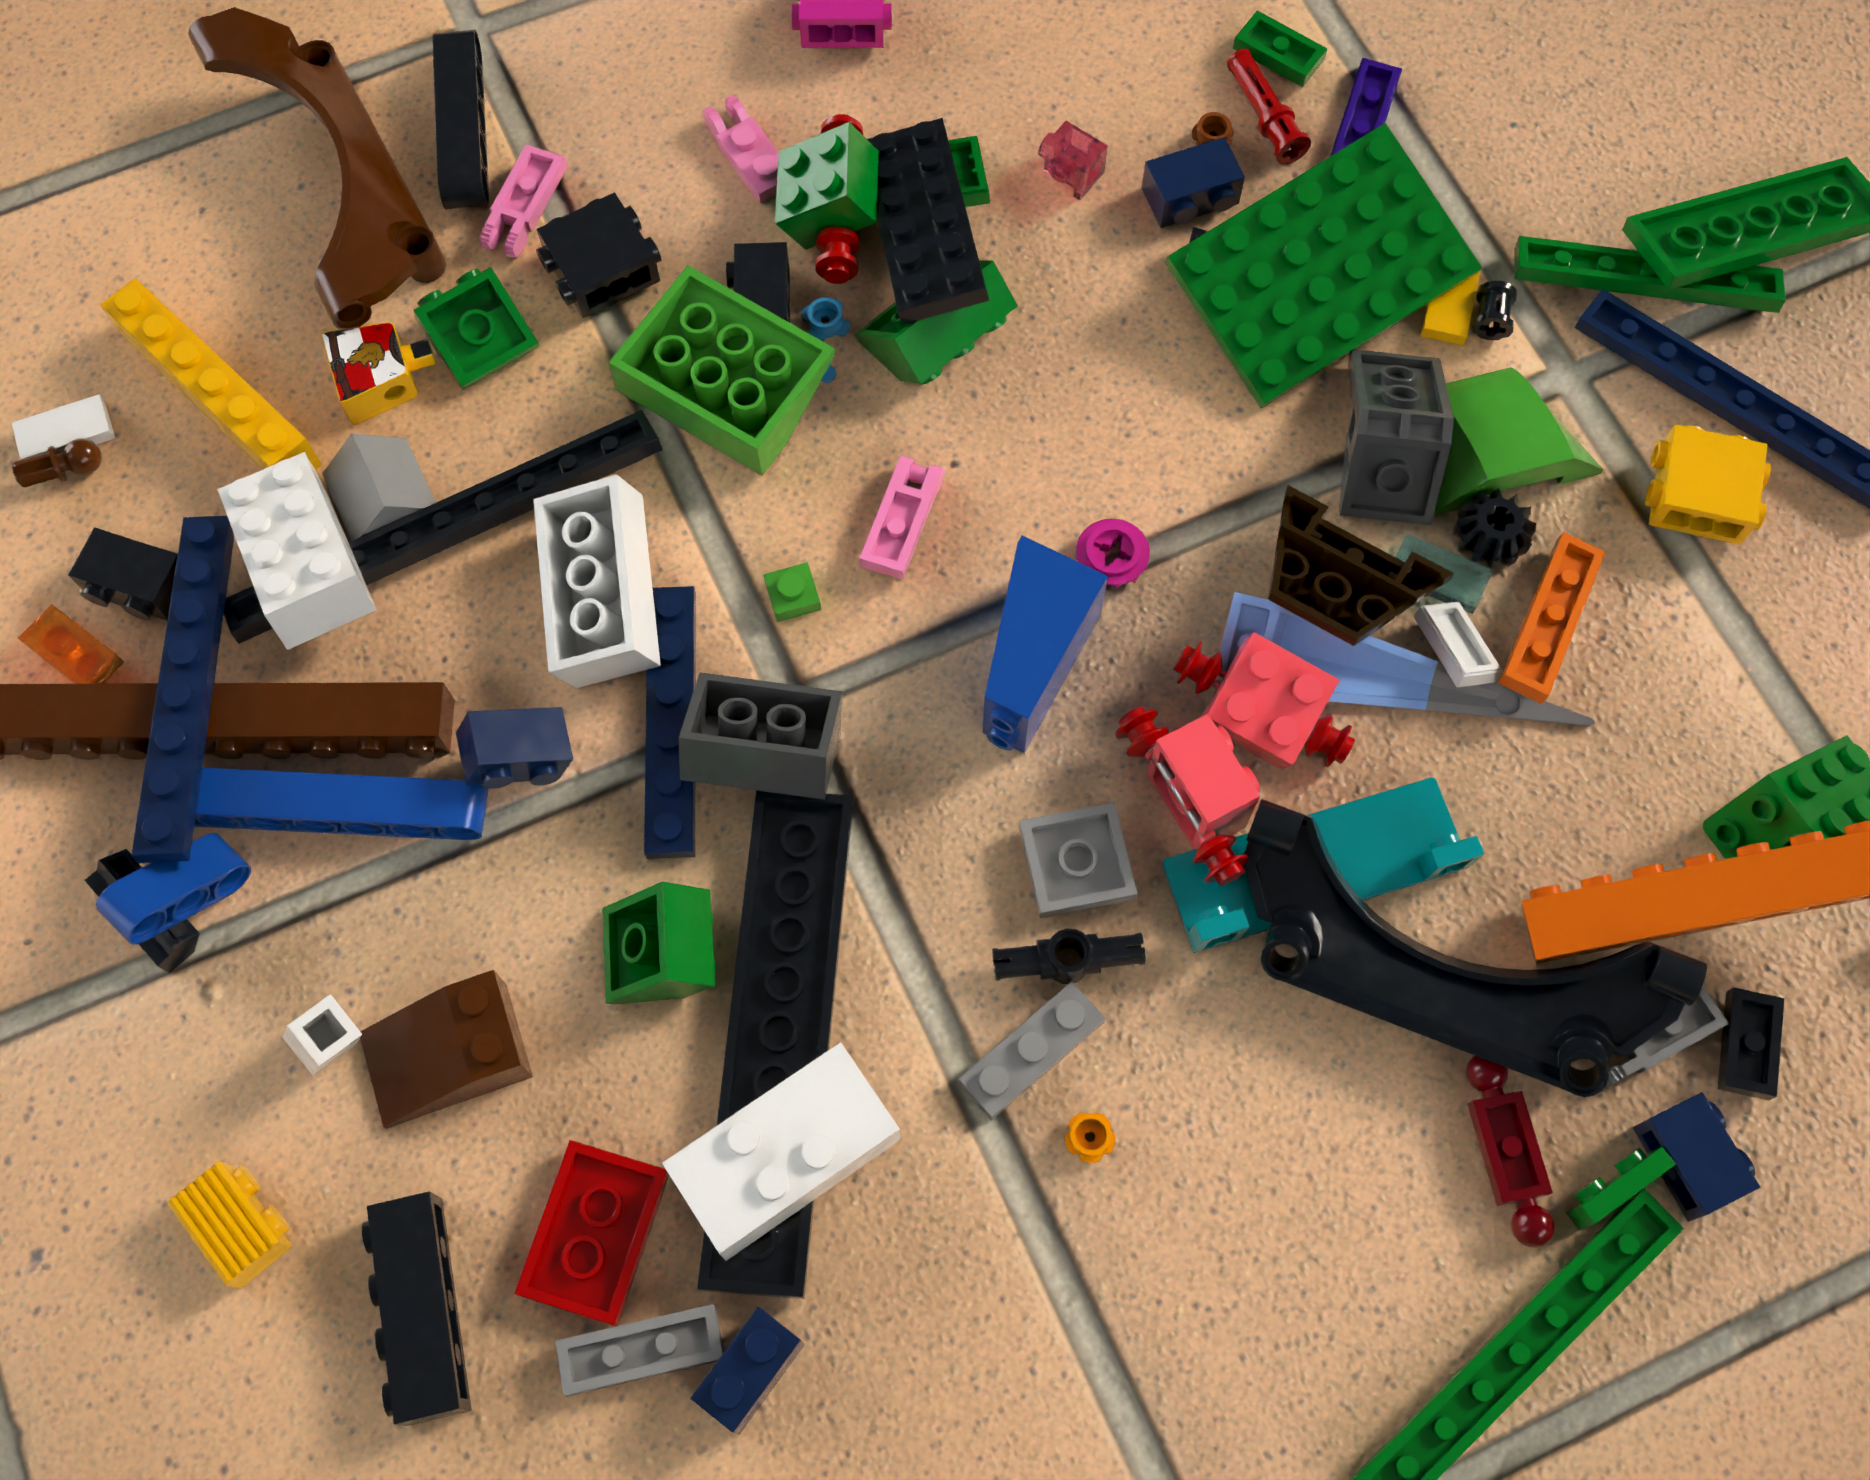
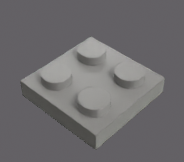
[1019,802,1137,918]

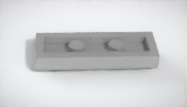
[958,981,1106,1121]
[555,1304,724,1397]

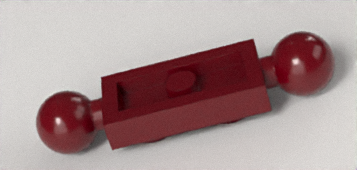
[1466,1055,1555,1248]

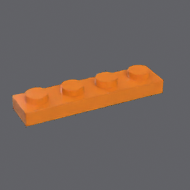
[1498,532,1606,704]

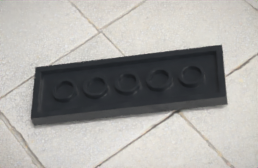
[867,118,989,325]

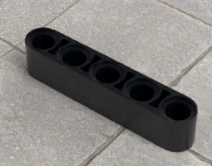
[432,29,489,210]

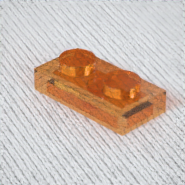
[18,604,125,684]

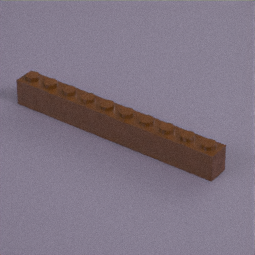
[0,682,455,760]

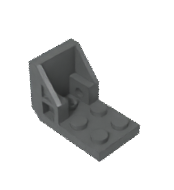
[1339,349,1454,525]

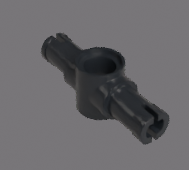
[992,928,1146,984]

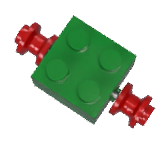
[775,114,879,284]

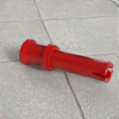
[1227,49,1311,164]

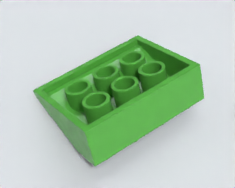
[608,265,835,476]

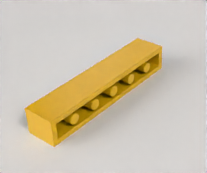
[100,278,322,471]

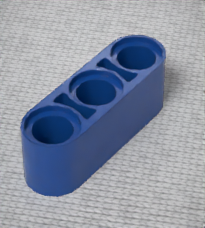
[96,833,251,945]

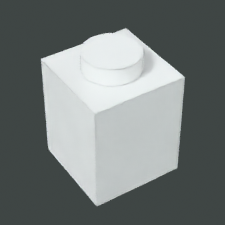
[282,994,362,1077]

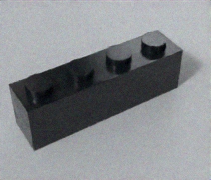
[362,1191,472,1426]

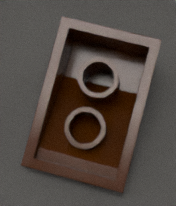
[360,970,533,1129]

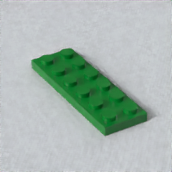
[1622,157,1870,290]

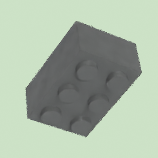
[679,672,842,800]

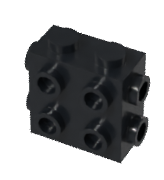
[536,192,662,318]

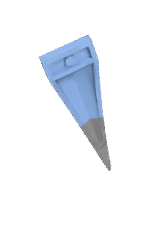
[1212,592,1595,726]

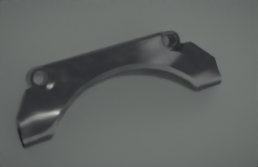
[1244,799,1707,1097]

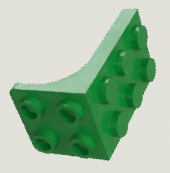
[1703,735,1870,859]

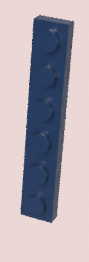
[644,586,696,859]

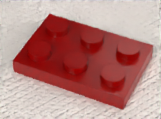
[514,1140,669,1327]

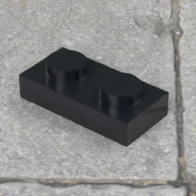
[1717,987,1785,1101]

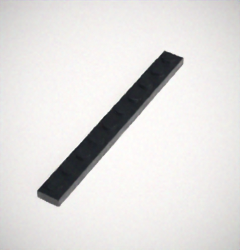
[224,410,663,644]

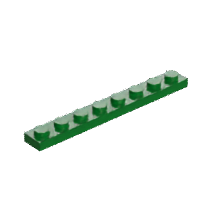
[1349,1188,1684,1480]

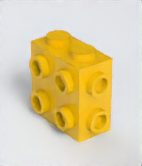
[1645,424,1771,545]

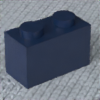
[1141,137,1245,228]
[456,707,573,789]
[1632,1092,1761,1222]
[690,1307,805,1435]

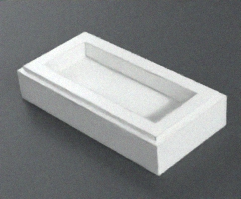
[11,394,115,460]
[1414,602,1503,688]

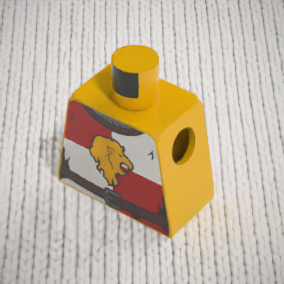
[321,322,437,425]

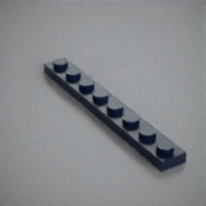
[1574,288,1870,509]
[131,515,235,863]

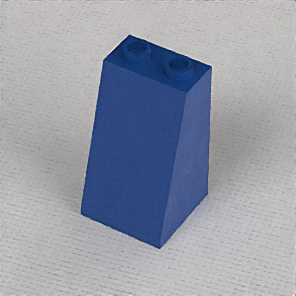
[983,535,1108,754]

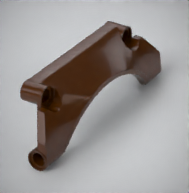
[188,7,446,330]

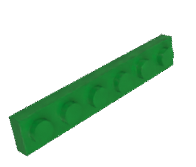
[1514,236,1786,313]

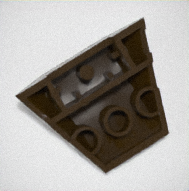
[1268,485,1454,646]

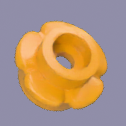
[1064,1112,1116,1163]

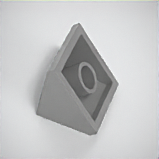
[322,433,436,541]

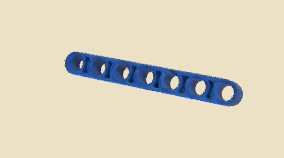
[194,768,488,840]

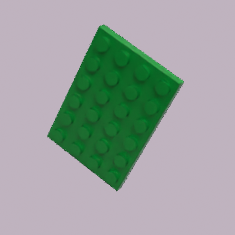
[1165,123,1483,408]

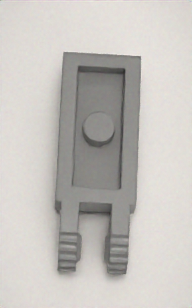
[1585,986,1729,1089]

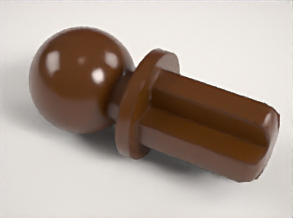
[12,438,102,487]

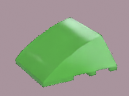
[1434,367,1604,516]

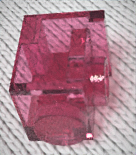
[1038,121,1108,200]

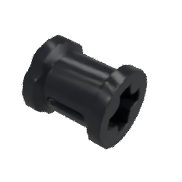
[1473,281,1517,340]

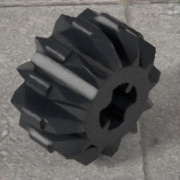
[1453,488,1537,570]

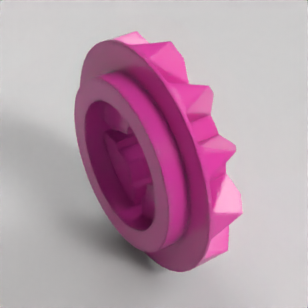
[1076,519,1150,589]

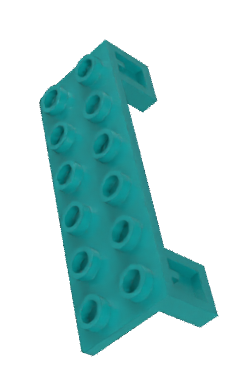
[1162,777,1485,954]

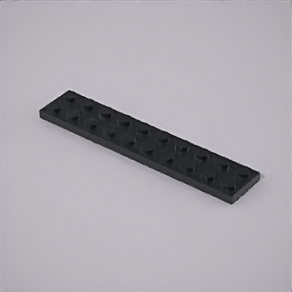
[697,790,854,1299]

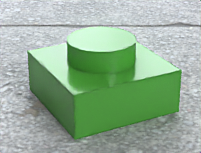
[763,562,821,622]

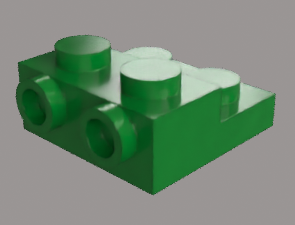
[413,267,539,391]

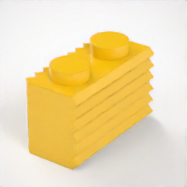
[167,1161,292,1289]

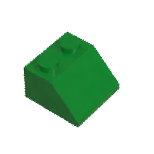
[602,881,716,1005]

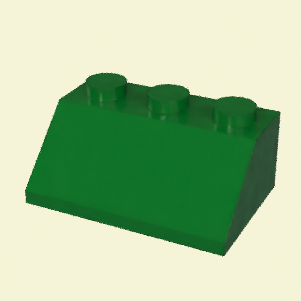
[854,260,1018,385]

